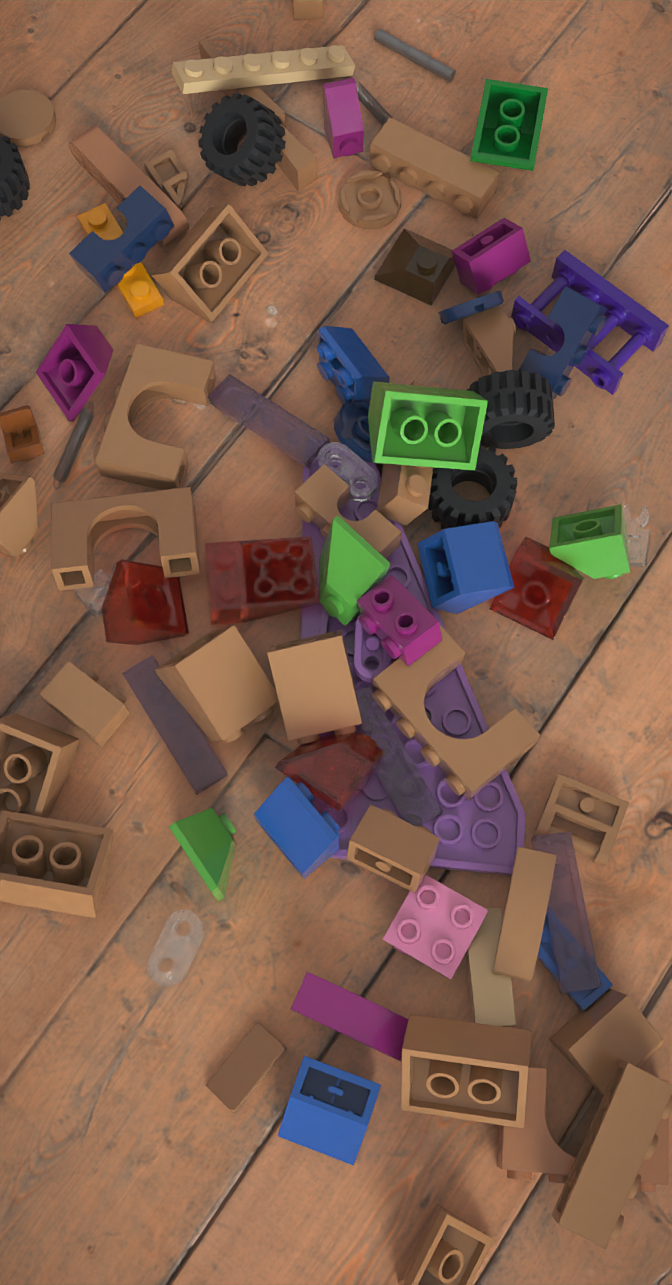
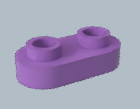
[354,614,391,683]

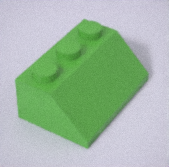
[368,381,488,470]

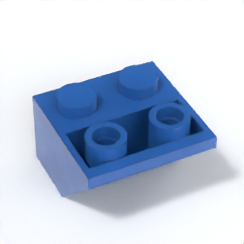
[316,326,390,404]
[417,521,515,614]
[254,777,340,879]
[278,1056,381,1165]

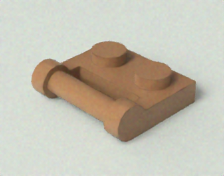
[533,774,629,866]

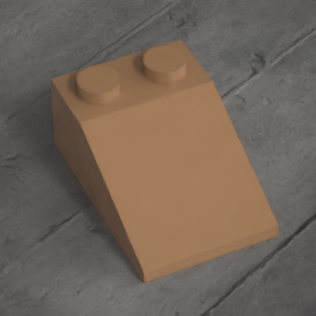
[0,713,80,818]

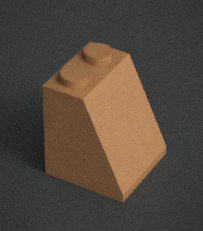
[154,625,279,743]
[267,629,362,744]

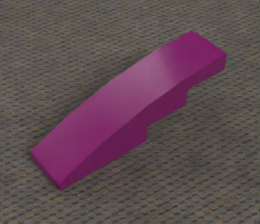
[291,972,409,1062]

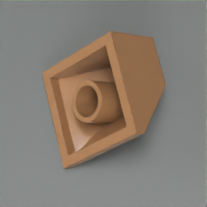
[0,473,38,558]

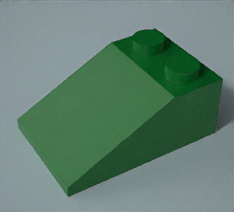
[470,79,548,171]

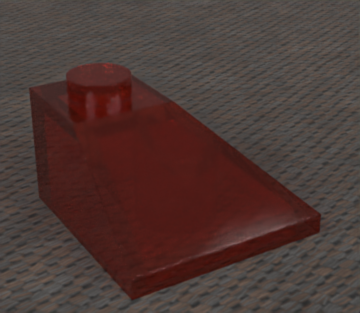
[489,537,584,640]
[101,559,189,645]
[275,731,386,812]

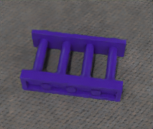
[511,250,669,395]

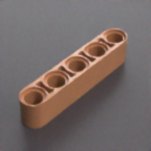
[69,125,189,247]

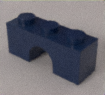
[69,185,174,293]
[518,286,607,399]

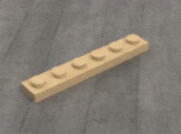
[172,45,355,94]

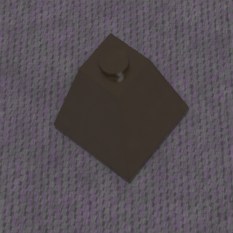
[374,228,456,306]

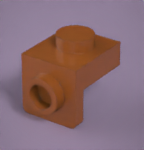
[0,405,45,464]

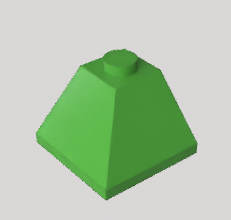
[549,504,630,579]
[319,515,391,626]
[168,808,236,902]

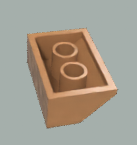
[151,203,269,322]
[0,810,114,918]
[401,1014,532,1128]

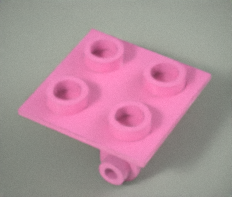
[383,874,489,980]

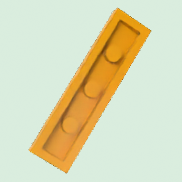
[77,203,164,319]

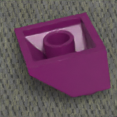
[36,324,113,421]

